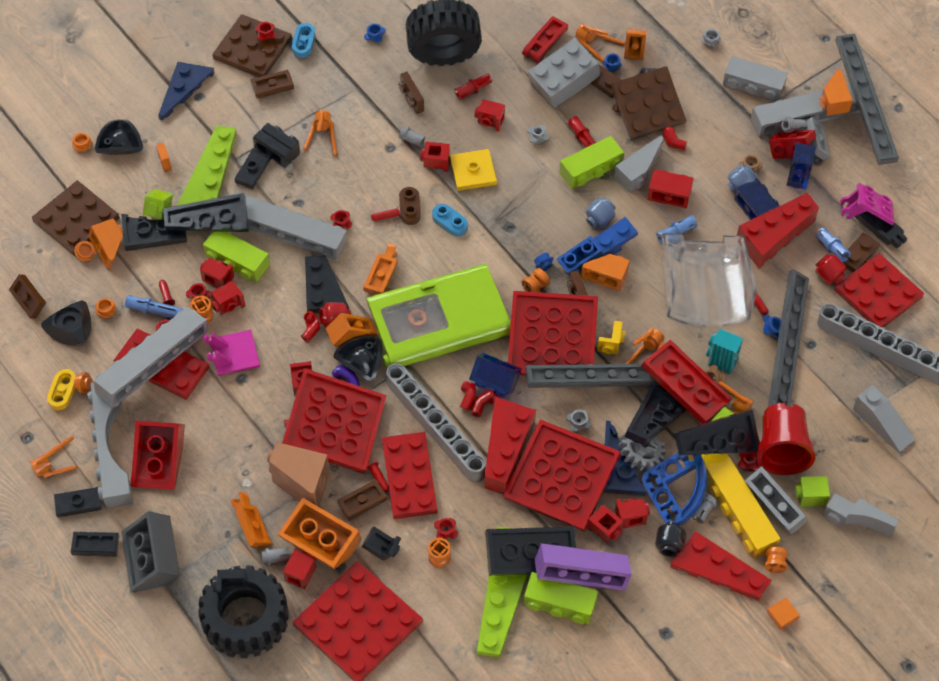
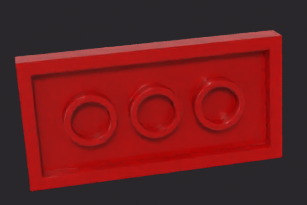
[113,328,210,400]
[641,340,732,424]
[382,432,437,519]

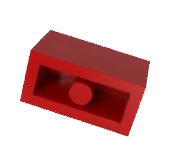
[647,169,694,209]

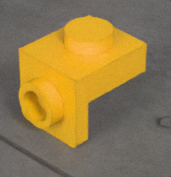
[597,321,626,354]

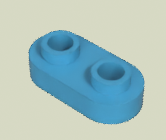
[292,23,315,58]
[432,204,468,236]

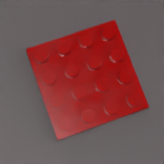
[507,291,598,376]
[282,368,387,474]
[503,419,621,532]
[293,560,423,681]

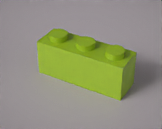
[559,136,624,189]
[203,231,270,283]
[524,572,598,624]

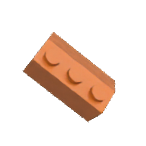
[277,498,362,569]

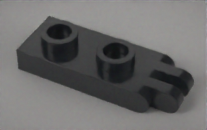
[855,211,907,248]

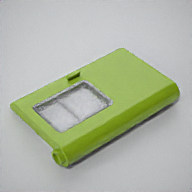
[366,263,511,368]

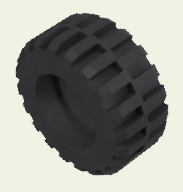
[405,0,482,66]
[198,565,289,658]

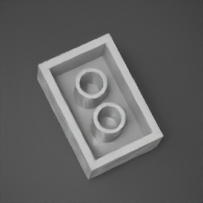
[528,38,601,109]

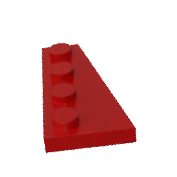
[670,531,772,601]

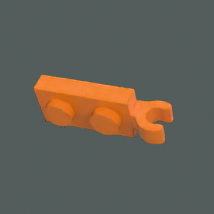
[363,243,398,295]
[231,492,272,548]

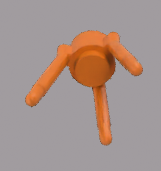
[575,24,625,63]
[303,110,337,157]
[625,328,665,364]
[719,381,754,414]
[29,436,77,479]

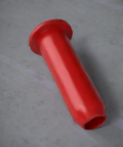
[371,206,401,221]
[159,280,175,306]
[745,287,769,316]
[367,462,389,492]

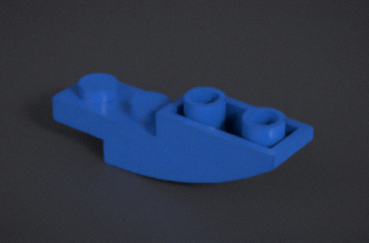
[557,217,638,275]

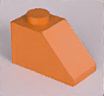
[624,28,647,60]
[819,69,853,116]
[88,218,123,270]
[581,254,630,291]
[326,313,378,346]

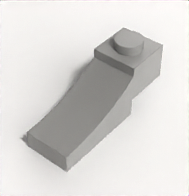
[823,493,899,537]

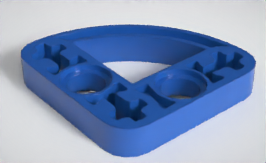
[642,453,708,526]

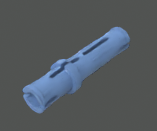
[125,295,184,319]

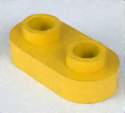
[47,369,76,410]

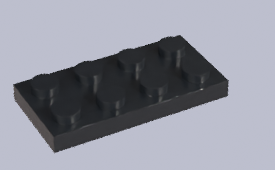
[485,526,576,576]

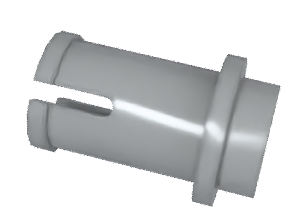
[781,117,807,133]
[399,127,426,148]
[692,494,717,524]
[261,547,290,566]

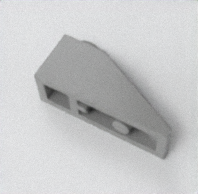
[614,136,664,193]
[853,385,915,454]

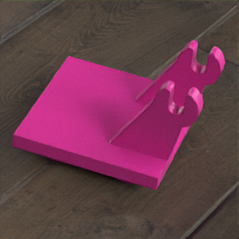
[840,183,895,225]
[203,329,260,376]

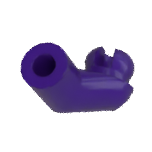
[332,365,360,386]

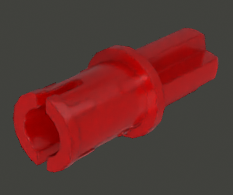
[454,73,492,100]
[567,116,596,148]

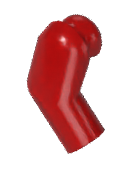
[663,127,688,151]
[301,311,320,343]
[459,381,476,411]
[471,390,499,417]

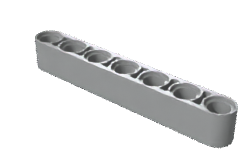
[817,304,939,385]
[387,364,485,482]

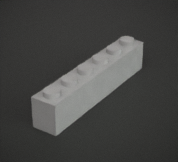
[751,83,860,138]
[233,191,348,261]
[93,306,207,408]

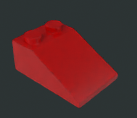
[131,421,185,490]

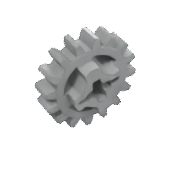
[618,433,666,471]

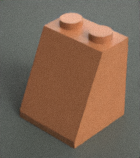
[267,442,330,507]

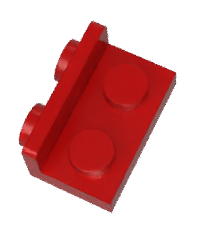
[769,130,816,159]

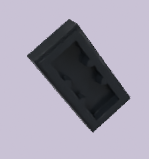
[234,149,271,189]
[54,487,102,517]
[70,531,119,557]

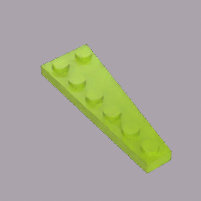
[177,126,237,206]
[477,526,528,658]

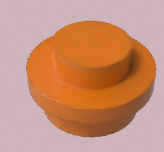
[72,133,92,152]
[74,241,95,262]
[95,298,117,319]
[74,372,93,394]

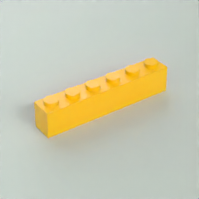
[688,454,780,559]

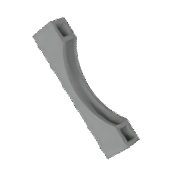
[88,383,133,508]

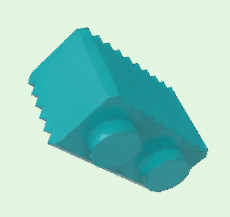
[706,328,744,375]

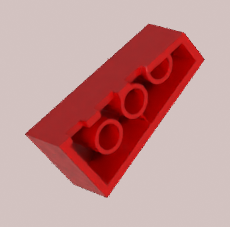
[736,193,819,269]
[485,397,536,494]

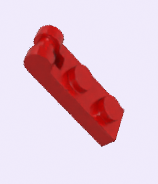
[522,16,568,64]

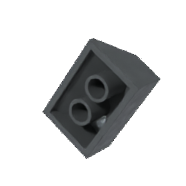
[121,511,180,593]

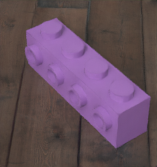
[535,543,632,591]

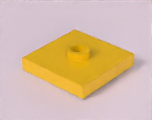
[450,149,497,191]

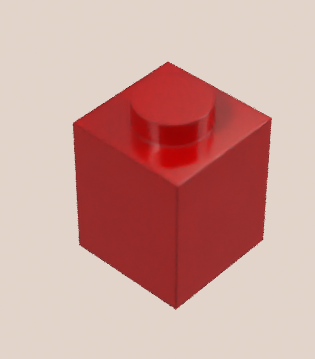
[283,549,317,589]

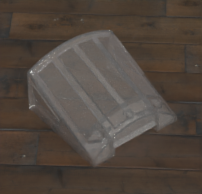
[662,233,757,327]

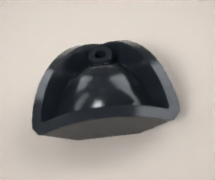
[95,119,143,155]
[41,300,91,345]
[333,335,382,381]

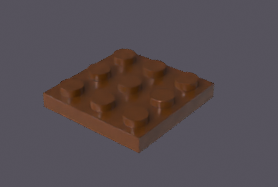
[212,14,292,77]
[611,66,687,140]
[32,180,120,256]

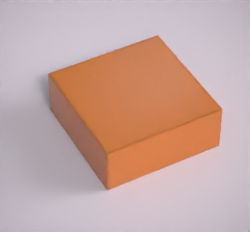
[156,143,172,172]
[767,597,800,630]

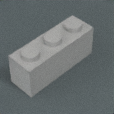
[723,56,788,101]
[745,466,808,535]

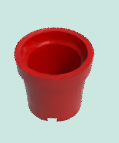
[757,403,815,475]

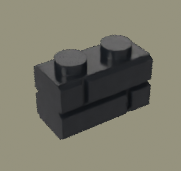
[253,123,300,168]

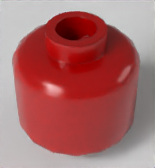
[815,254,846,285]
[319,303,351,329]

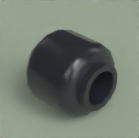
[655,521,686,557]

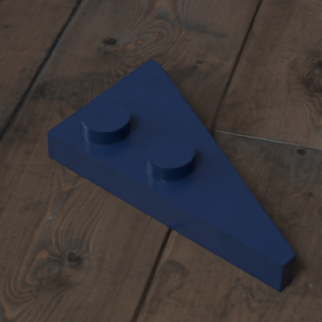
[158,62,215,120]
[603,420,646,496]

